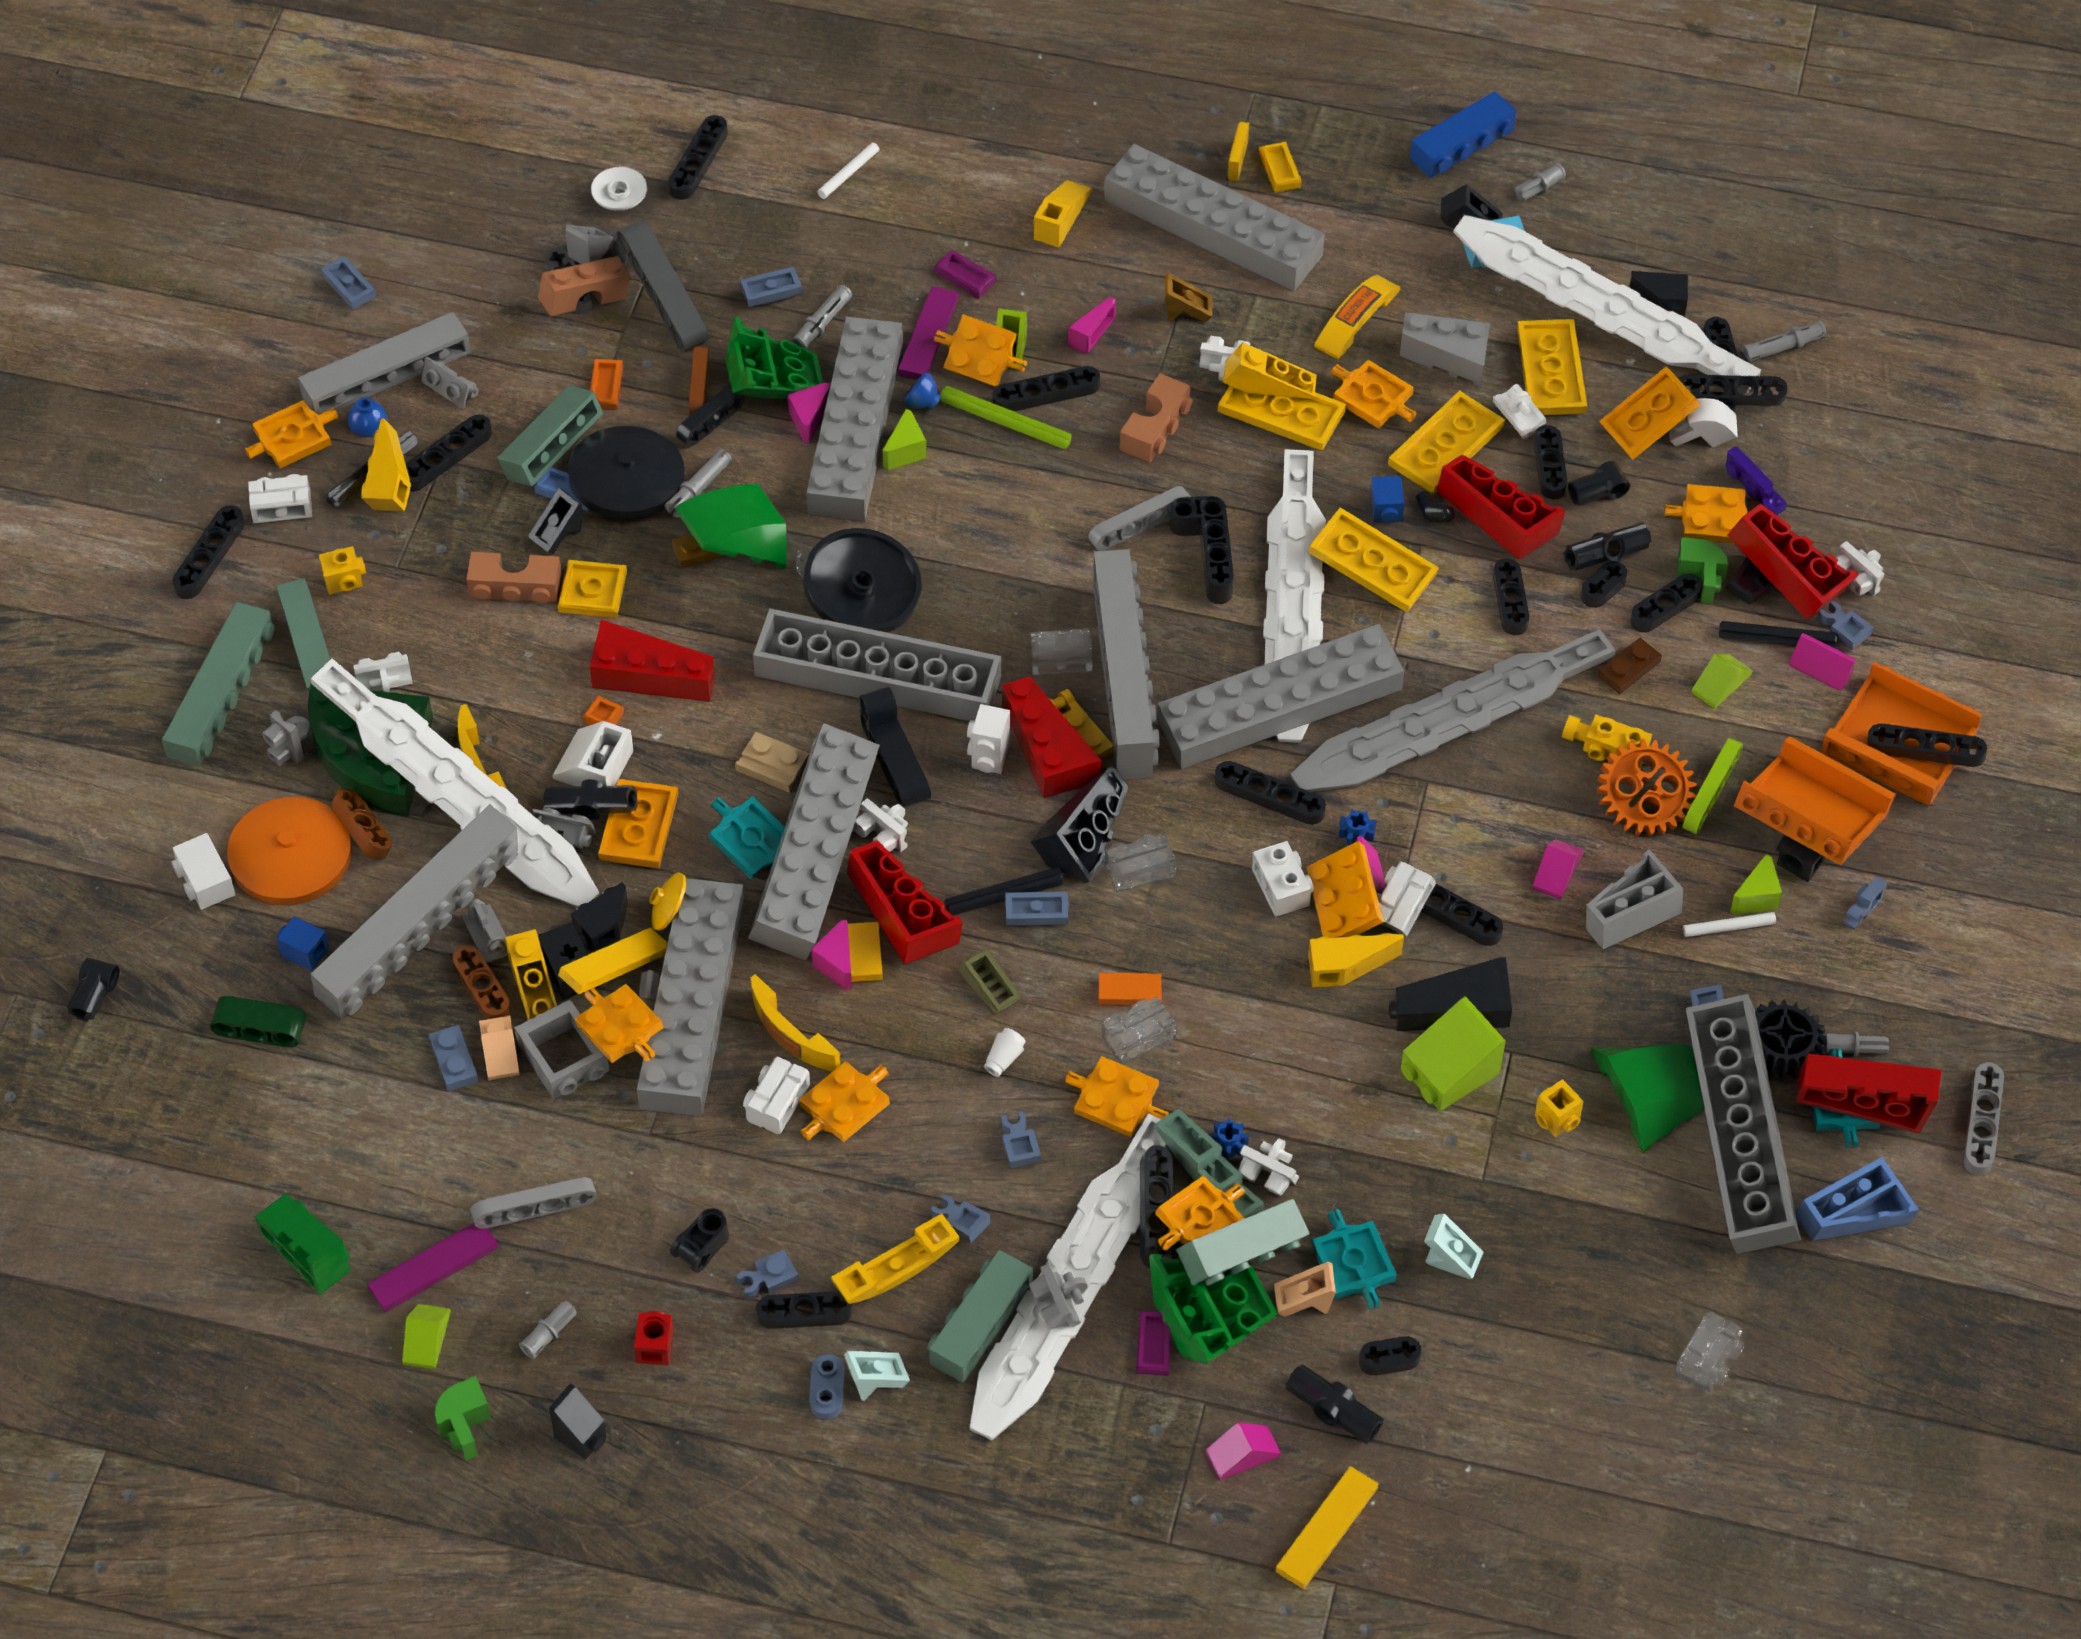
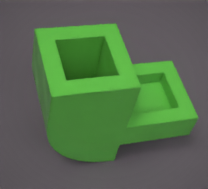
[1677,537,1728,605]
[435,1376,491,1461]

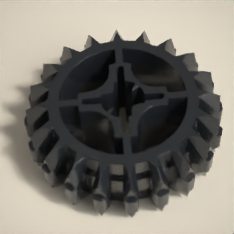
[1755,999,1827,1082]

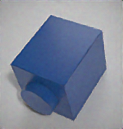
[1370,476,1405,523]
[277,916,329,971]

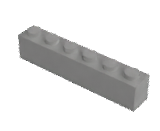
[298,312,471,415]

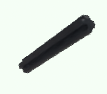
[325,431,418,508]
[1718,621,1838,649]
[944,867,1063,915]

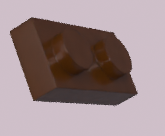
[1598,638,1662,694]

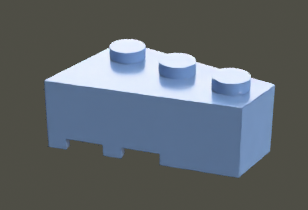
[1795,1157,1919,1241]

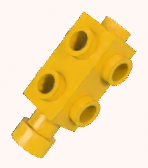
[1561,714,1653,769]

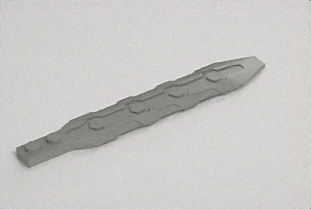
[1290,629,1616,792]

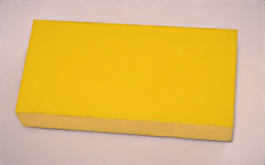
[1227,122,1249,182]
[1259,142,1302,193]
[847,922,883,982]

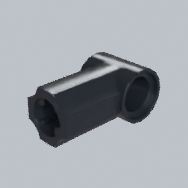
[1568,461,1631,506]
[67,958,120,1022]

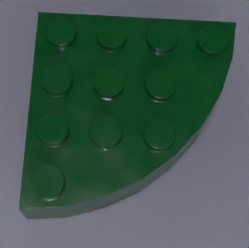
[308,684,433,816]

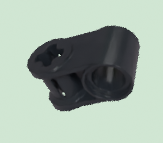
[670,1208,729,1273]

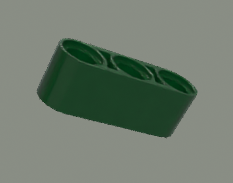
[210,996,307,1048]

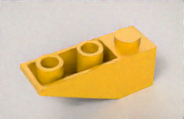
[1034,180,1092,248]
[1223,342,1317,399]
[361,419,411,512]
[504,929,557,1020]
[1308,933,1404,988]

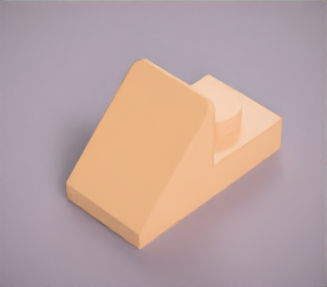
[479,1016,520,1081]
[1274,1261,1336,1317]

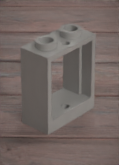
[514,999,609,1100]

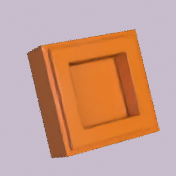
[582,695,625,726]

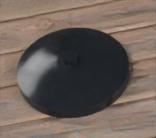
[568,426,685,519]
[803,528,922,632]

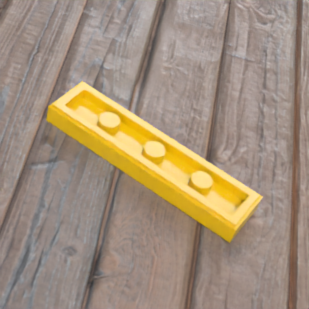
[558,927,668,994]
[1276,1466,1379,1590]

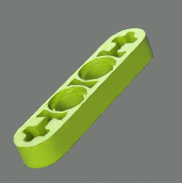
[1682,738,1743,834]

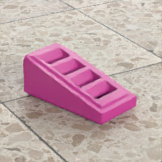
[1068,296,1116,354]

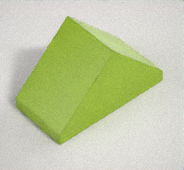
[996,308,1027,368]
[882,409,926,470]
[1691,654,1753,709]
[1730,854,1782,915]
[402,1304,451,1370]

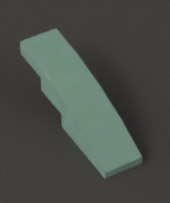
[276,578,330,691]
[1155,1108,1264,1218]

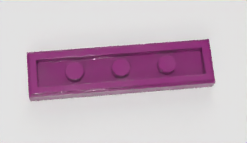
[898,286,959,379]
[367,1223,498,1313]

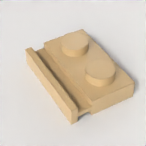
[735,732,809,792]

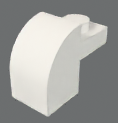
[1669,398,1738,448]

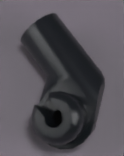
[1416,491,1455,523]

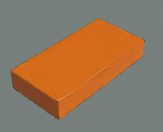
[590,359,623,410]
[1098,972,1162,1006]

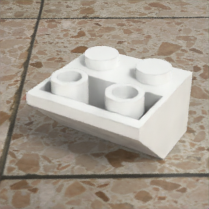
[552,721,633,786]

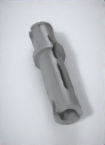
[791,285,852,349]
[1741,320,1826,363]
[665,449,732,518]

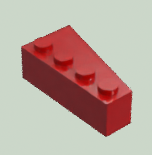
[1436,454,1566,560]
[1727,504,1859,621]
[590,619,716,702]
[847,841,963,964]
[1795,1054,1942,1134]

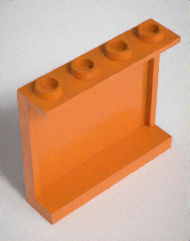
[1820,662,1983,806]
[1734,736,1896,865]

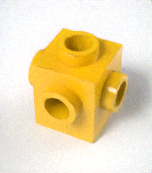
[318,546,366,595]
[1535,1079,1584,1137]

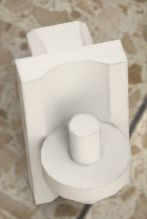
[1200,336,1250,381]
[1493,384,1546,439]
[1835,541,1884,596]
[353,652,413,692]
[853,798,908,852]
[1238,1138,1299,1197]

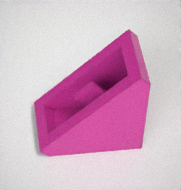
[788,382,831,444]
[1532,839,1584,899]
[811,920,852,990]
[1206,1422,1281,1480]

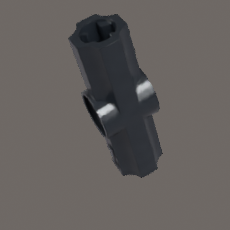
[1563,523,1652,571]
[543,779,638,820]
[1285,1364,1384,1444]

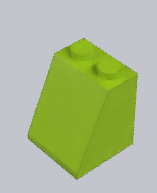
[1401,996,1505,1112]

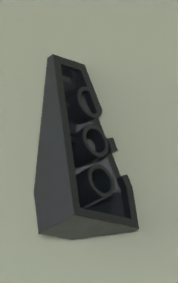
[1031,763,1128,883]

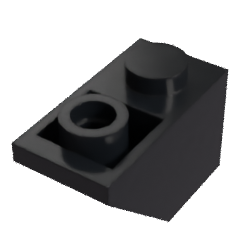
[571,882,628,953]

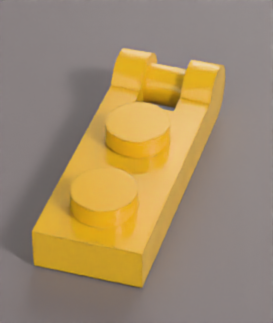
[1049,689,1114,759]

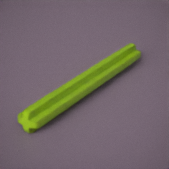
[940,386,1071,449]

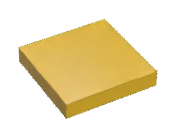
[558,560,627,618]

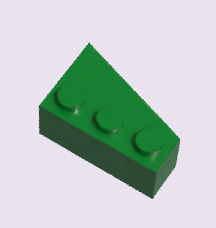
[255,1193,351,1295]

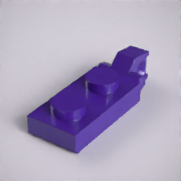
[1726,446,1787,515]

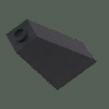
[1389,957,1512,1031]

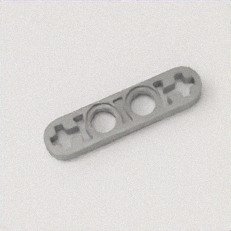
[1088,486,1191,551]
[1963,1062,2004,1176]
[470,1177,597,1229]

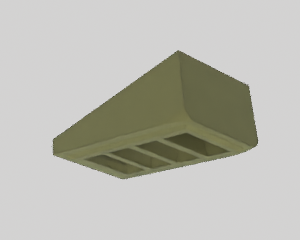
[958,948,1022,1015]

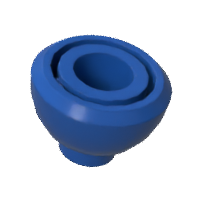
[903,372,941,410]
[347,397,388,436]

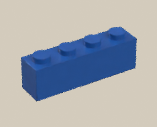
[1410,91,1517,178]

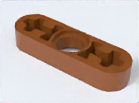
[689,346,710,415]
[331,788,392,860]
[452,945,511,1020]

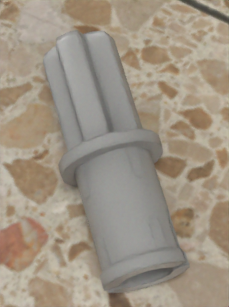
[1515,163,1566,201]
[639,970,660,1011]
[1825,1032,1889,1057]
[519,1301,577,1359]

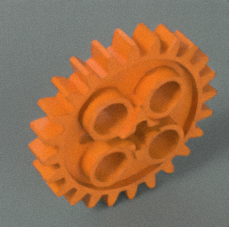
[1596,739,1697,838]

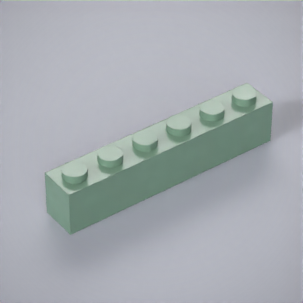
[162,602,275,767]

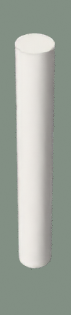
[817,142,879,199]
[1682,912,1776,938]

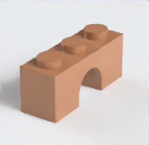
[538,256,631,316]
[1119,373,1192,463]
[466,552,562,603]

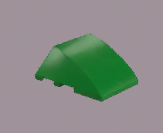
[725,316,824,398]
[675,484,787,570]
[1591,1044,1705,1153]
[1149,1254,1278,1365]

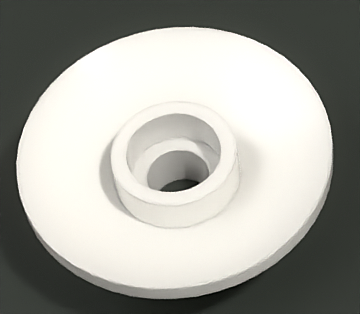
[591,167,647,210]

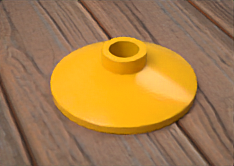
[649,872,686,931]

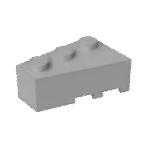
[1400,312,1490,388]
[1586,849,1683,949]

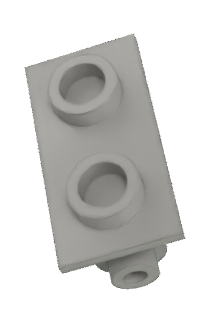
[421,357,479,409]
[533,808,596,849]
[461,899,508,963]

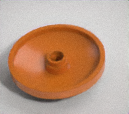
[227,797,352,905]

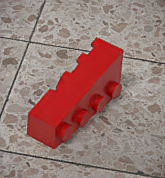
[1002,676,1101,798]

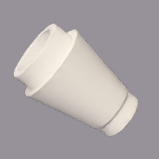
[983,1028,1026,1077]

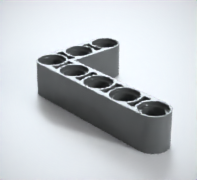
[608,219,709,352]

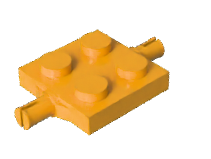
[934,314,1027,387]
[1331,360,1416,429]
[245,400,338,469]
[1664,484,1748,544]
[574,984,664,1063]
[1065,1056,1169,1138]
[799,1061,890,1142]
[1155,1175,1245,1250]

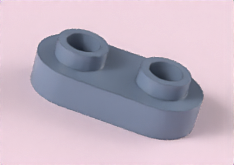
[809,1354,845,1420]

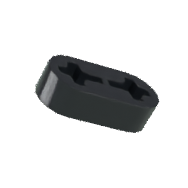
[1581,561,1627,608]
[1359,1336,1422,1376]

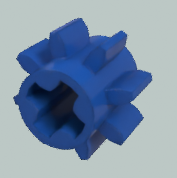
[1338,810,1376,846]
[1209,1118,1249,1161]

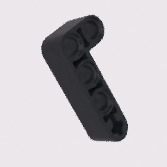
[1170,496,1234,604]
[859,686,931,808]

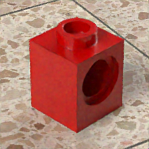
[634,1311,674,1365]

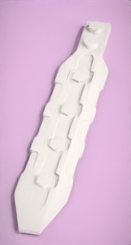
[1454,215,1761,396]
[1263,449,1326,743]
[311,659,599,908]
[970,1113,1168,1440]

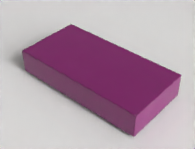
[935,250,996,298]
[1136,1310,1171,1376]

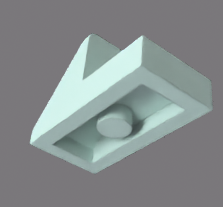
[1424,1214,1483,1279]
[844,1351,910,1401]

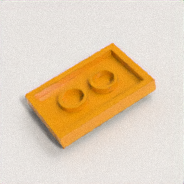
[1599,366,1701,460]
[598,779,679,869]
[1306,841,1384,938]

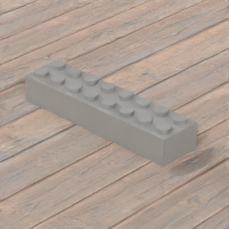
[1104,144,1325,291]
[806,316,903,522]
[1093,549,1159,780]
[753,609,1001,721]
[1158,624,1404,769]
[748,723,880,961]
[311,804,518,1020]
[637,878,745,1117]
[1686,994,1801,1254]

